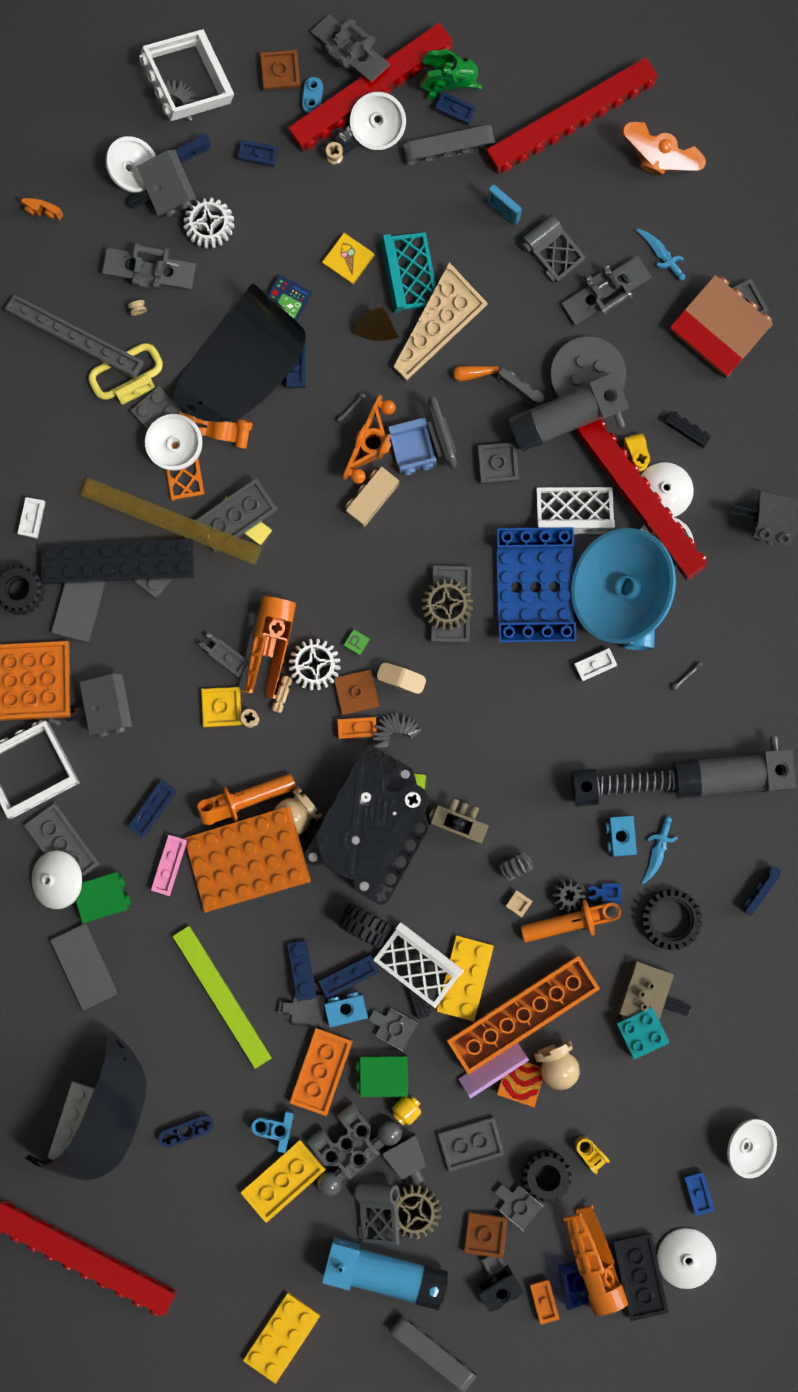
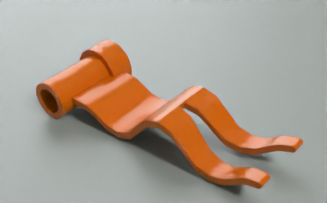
[179,412,253,448]

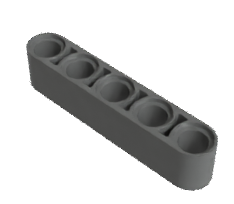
[403,125,496,165]
[389,1314,477,1392]

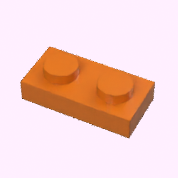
[338,717,377,739]
[530,1279,559,1324]

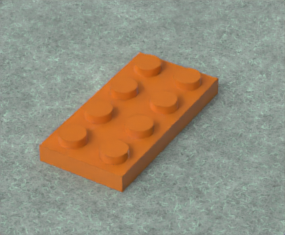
[290,1028,353,1116]

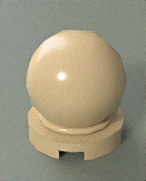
[275,787,323,835]
[534,1040,580,1091]

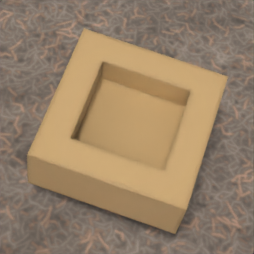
[505,890,533,917]

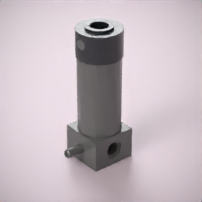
[509,372,629,452]

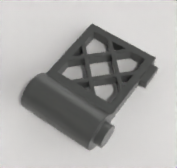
[521,215,586,282]
[354,1183,400,1245]

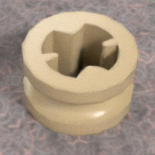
[128,300,147,316]

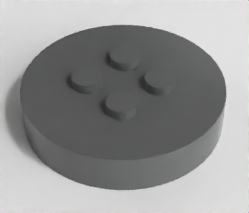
[550,337,626,401]

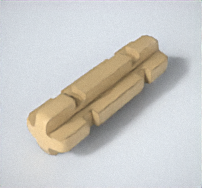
[272,676,292,713]

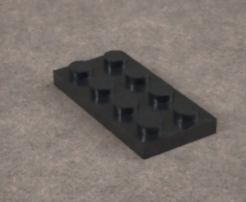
[613,1233,669,1321]

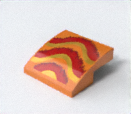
[497,1062,543,1107]

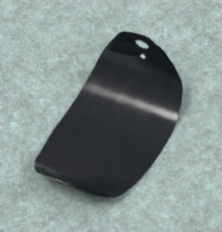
[174,284,306,422]
[25,1033,147,1180]

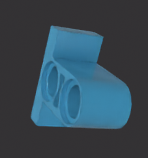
[252,1110,294,1153]

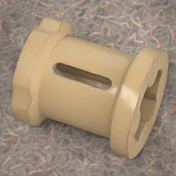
[326,142,343,165]
[241,709,259,728]

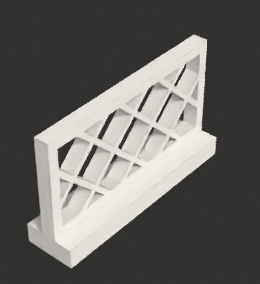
[537,487,615,534]
[373,922,464,1008]

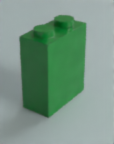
[76,872,132,923]
[357,1055,408,1097]

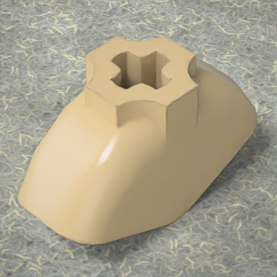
[377,663,426,694]

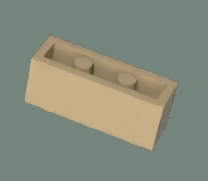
[346,467,399,528]

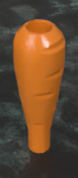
[453,366,499,382]

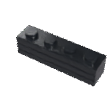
[664,411,711,449]
[404,969,431,1019]

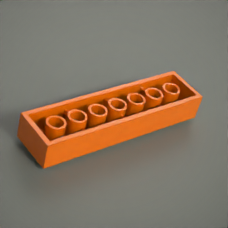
[446,955,600,1075]

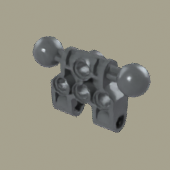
[306,1102,402,1197]

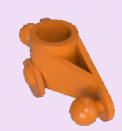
[621,122,706,176]
[343,395,396,484]

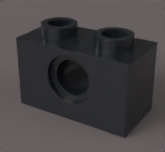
[474,1265,524,1313]

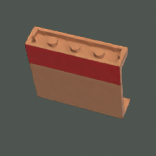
[670,275,773,378]

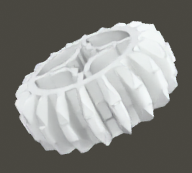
[184,197,234,249]
[289,639,341,690]

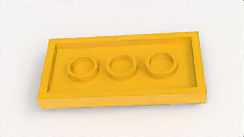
[437,936,494,1021]
[241,1139,326,1223]
[243,1292,320,1384]

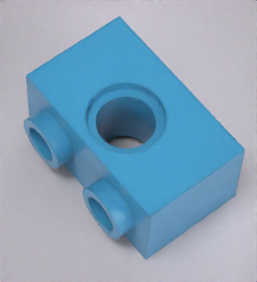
[605,816,637,857]
[324,992,368,1027]

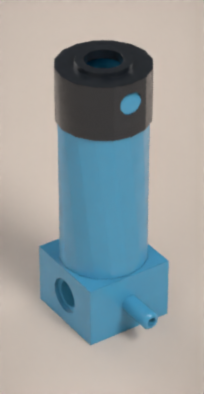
[322,1237,448,1311]

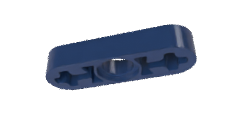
[159,1115,214,1148]

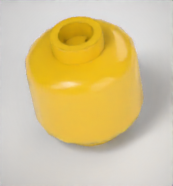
[392,1096,421,1126]

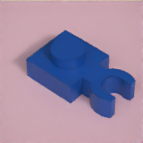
[588,883,622,905]

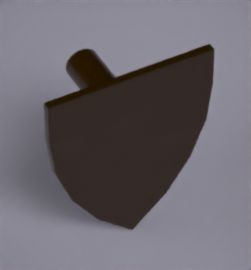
[352,306,399,341]

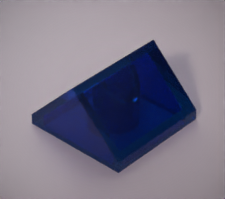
[558,1262,589,1310]

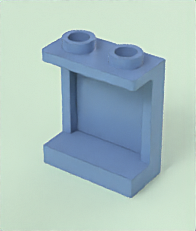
[388,418,437,475]

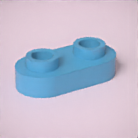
[302,77,323,114]

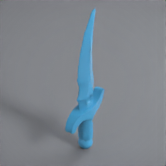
[636,229,685,281]
[641,816,678,884]

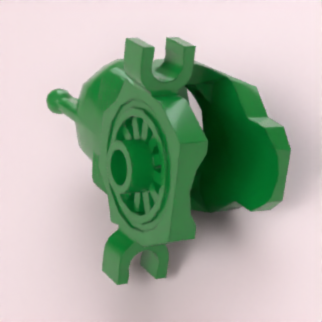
[420,49,482,99]

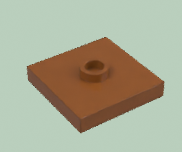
[260,49,300,91]
[334,670,380,716]
[464,1212,508,1259]

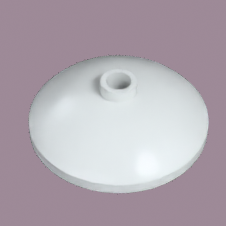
[350,92,406,150]
[106,137,156,193]
[145,414,203,471]
[641,462,693,517]
[32,851,82,909]
[727,1119,777,1178]
[657,1228,716,1289]

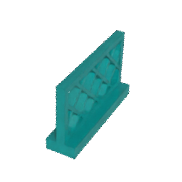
[380,232,436,313]

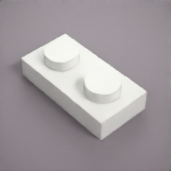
[18,497,46,539]
[574,648,617,682]

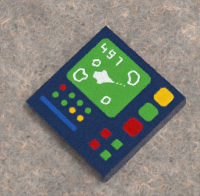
[269,274,313,321]

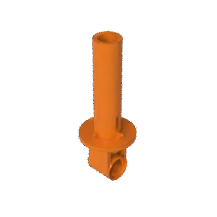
[197,773,296,825]
[521,899,621,943]

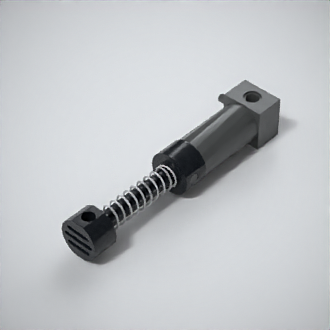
[571,736,797,807]

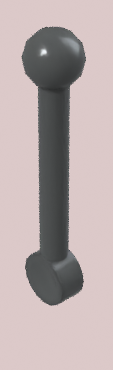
[337,393,366,423]
[671,662,703,691]

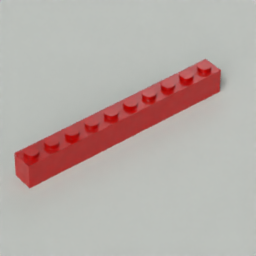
[288,22,453,152]
[486,57,658,175]
[576,419,707,582]
[0,1200,177,1317]

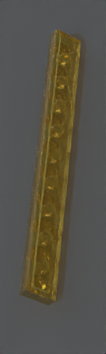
[81,478,262,565]

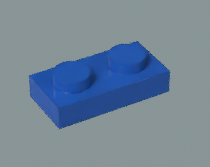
[684,1171,715,1216]

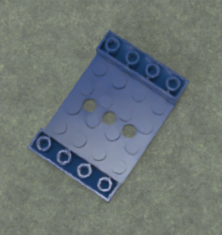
[496,527,576,643]

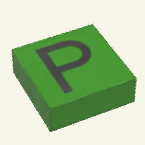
[344,629,370,655]

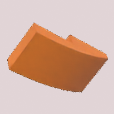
[21,198,63,221]

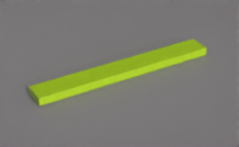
[173,926,272,1069]

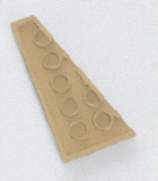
[393,262,488,381]

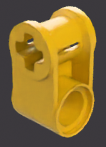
[623,433,650,472]
[574,1136,610,1174]

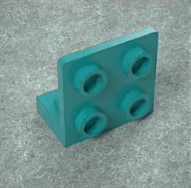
[616,1007,669,1060]

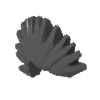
[153,80,197,121]
[373,713,422,748]

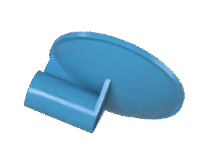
[571,528,676,650]

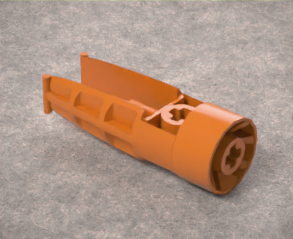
[242,596,296,699]
[563,1205,628,1316]

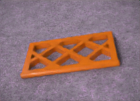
[166,443,205,501]

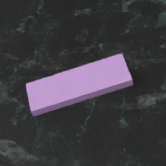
[459,1043,529,1098]

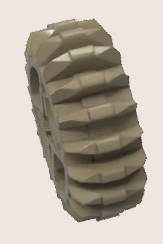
[421,579,473,630]
[388,1184,441,1239]

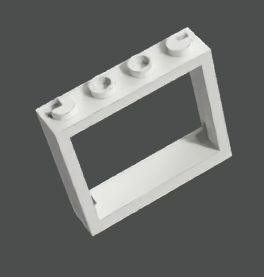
[139,29,234,121]
[0,720,80,819]

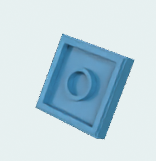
[487,184,522,226]

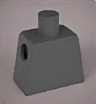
[382,1134,426,1185]

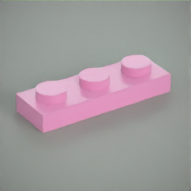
[151,835,187,896]

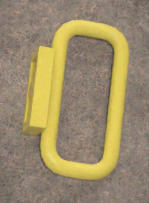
[88,343,163,405]

